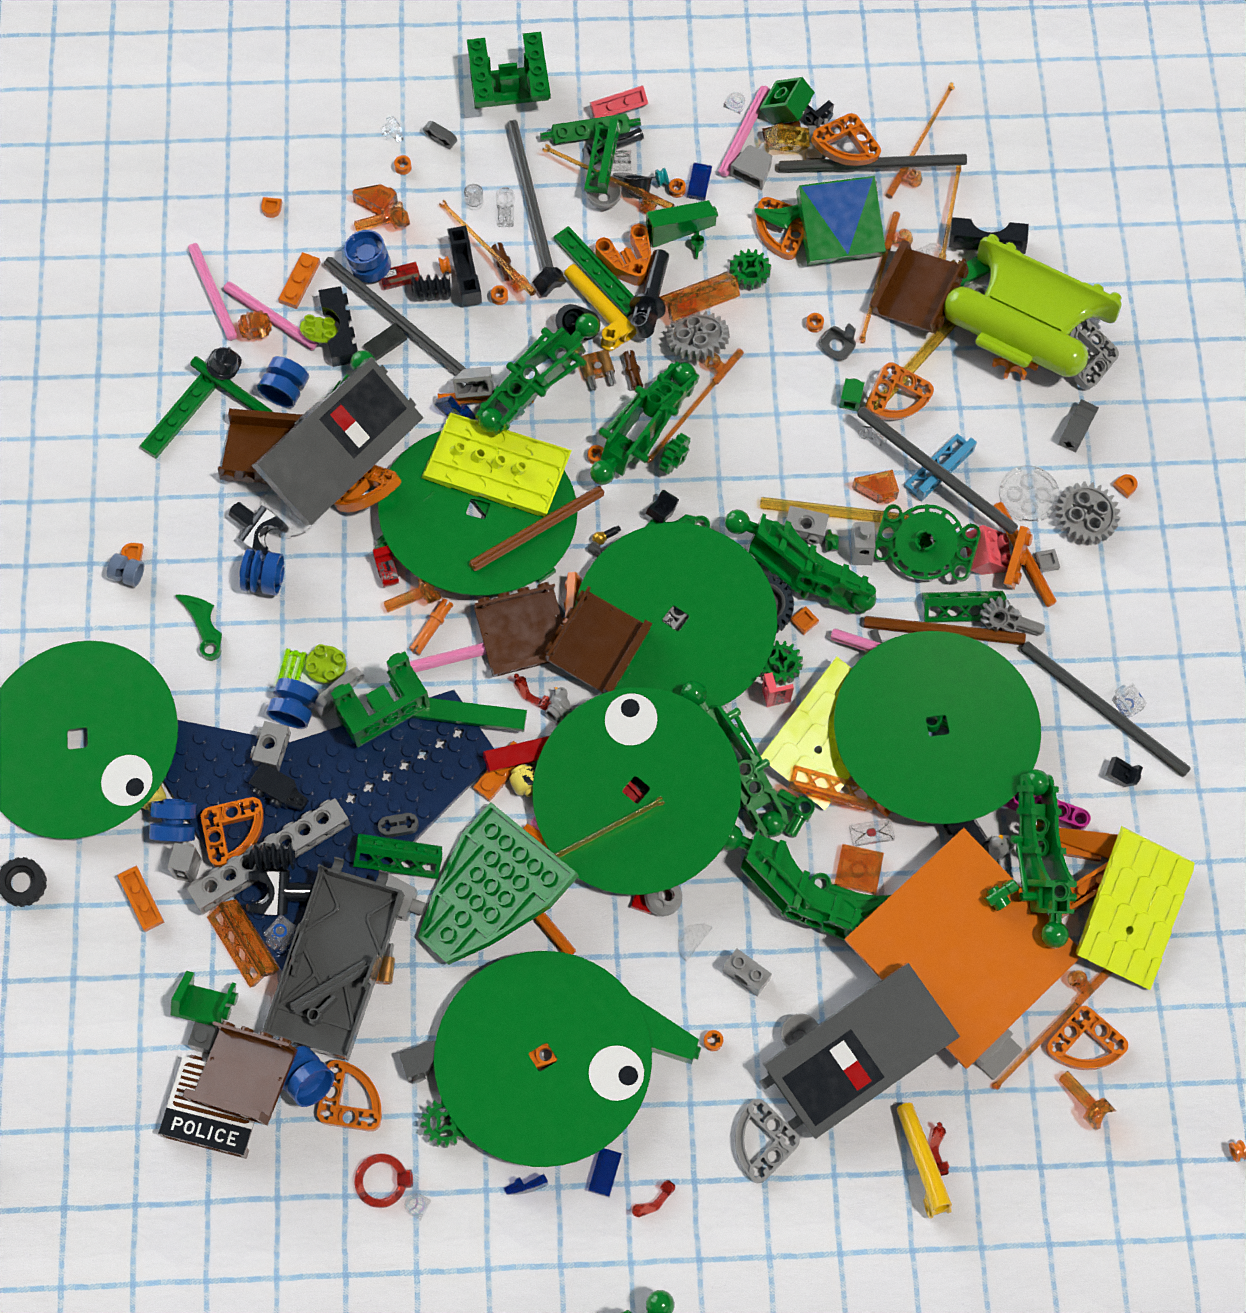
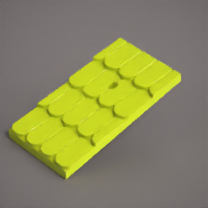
[421,412,572,516]
[760,656,852,810]
[1075,826,1195,990]

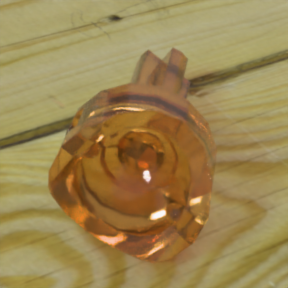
[354,201,410,232]
[384,578,443,613]
[1059,1071,1117,1131]

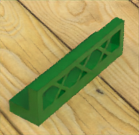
[584,118,620,194]
[922,591,1007,622]
[353,834,442,879]

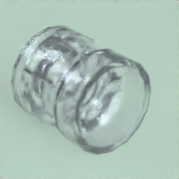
[464,184,484,210]

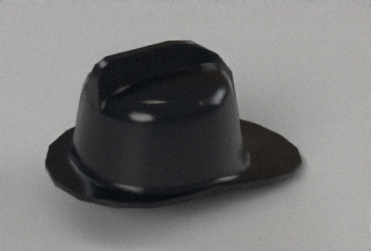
[613,173,656,197]
[555,304,601,340]
[206,347,242,380]

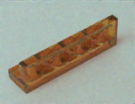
[659,272,740,321]
[788,765,875,812]
[207,899,279,988]

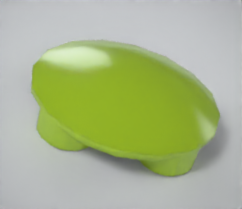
[299,314,338,343]
[305,644,347,683]

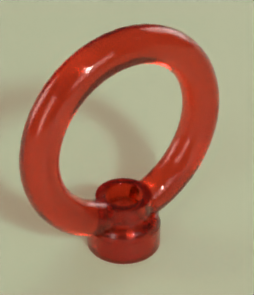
[354,1153,413,1208]

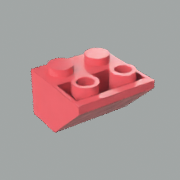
[966,525,1011,575]

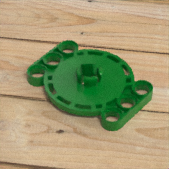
[874,504,981,582]

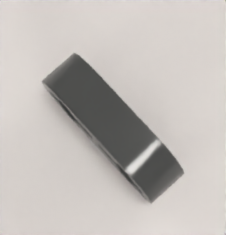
[423,121,457,149]
[378,813,419,838]

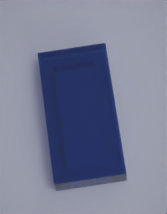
[687,163,712,201]
[588,1148,622,1198]

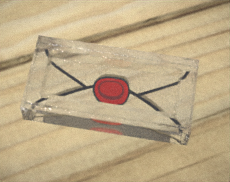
[849,818,895,847]

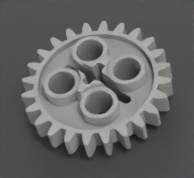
[666,311,730,361]
[1055,481,1121,545]

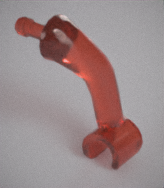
[514,673,551,711]
[929,1122,949,1176]
[632,1180,676,1217]

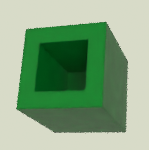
[839,378,865,412]

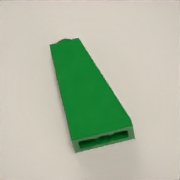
[646,200,718,248]
[633,996,701,1065]

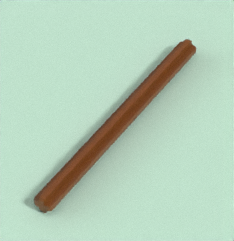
[470,486,605,571]
[863,616,1026,645]

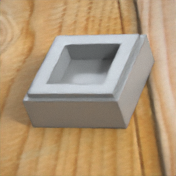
[1034,549,1060,573]

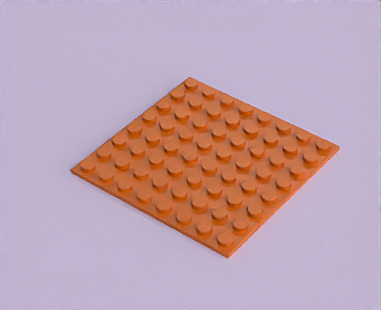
[844,828,1081,1069]

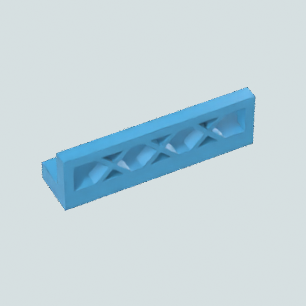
[904,433,977,502]

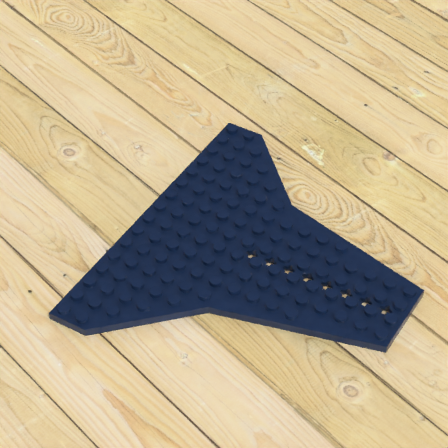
[164,690,494,971]

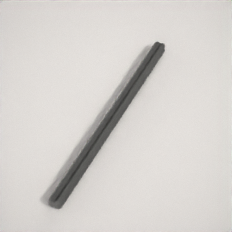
[508,120,553,269]
[778,154,967,172]
[324,257,466,375]
[857,407,1018,534]
[1021,641,1191,777]

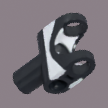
[229,502,290,555]
[247,869,313,915]

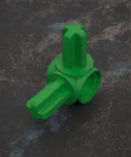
[777,789,815,837]

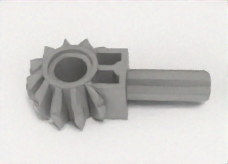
[980,597,1045,636]

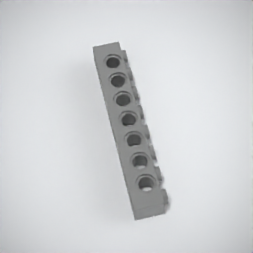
[186,798,350,915]

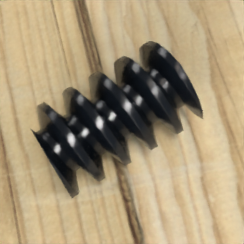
[411,274,451,300]
[249,843,296,870]

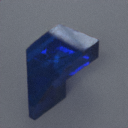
[435,396,476,420]
[504,1174,549,1195]

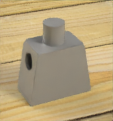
[730,143,773,190]
[453,367,493,398]
[851,522,875,565]
[386,874,426,921]

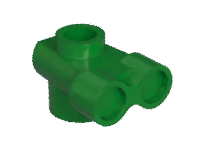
[984,879,1019,911]

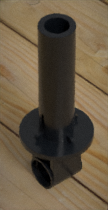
[629,249,669,338]

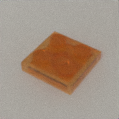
[834,844,884,895]

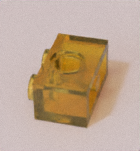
[765,124,810,153]

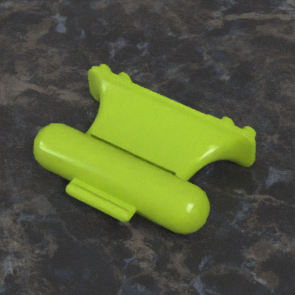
[943,234,1122,377]

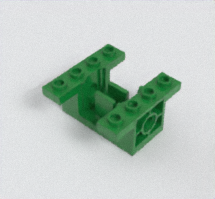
[467,31,551,108]
[331,651,430,748]

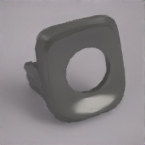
[819,323,856,360]

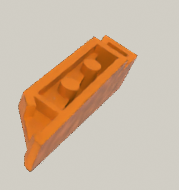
[1036,825,1118,862]
[1062,862,1108,918]

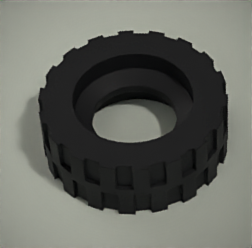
[0,857,47,907]

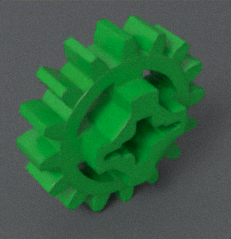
[729,249,771,290]
[659,433,691,475]
[761,640,803,685]
[420,1099,464,1148]

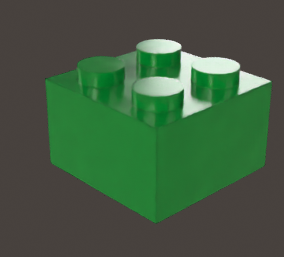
[759,77,815,124]

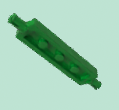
[540,114,641,145]

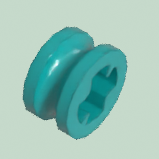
[655,168,669,187]

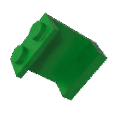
[170,971,239,1027]

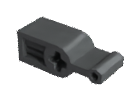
[1058,399,1099,453]

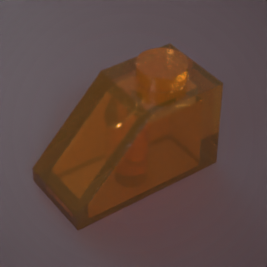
[352,184,398,220]
[852,470,899,503]

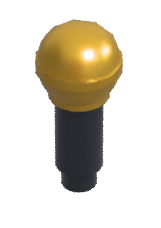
[592,525,621,545]

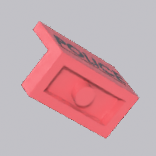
[761,672,794,707]

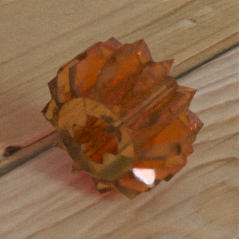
[238,310,272,341]

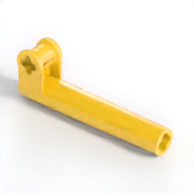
[564,264,637,351]
[896,1103,952,1219]

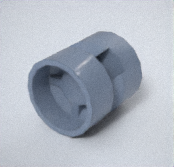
[107,553,145,587]

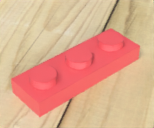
[589,85,648,118]

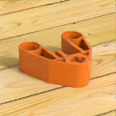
[595,224,651,286]

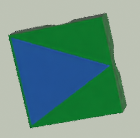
[796,176,886,266]

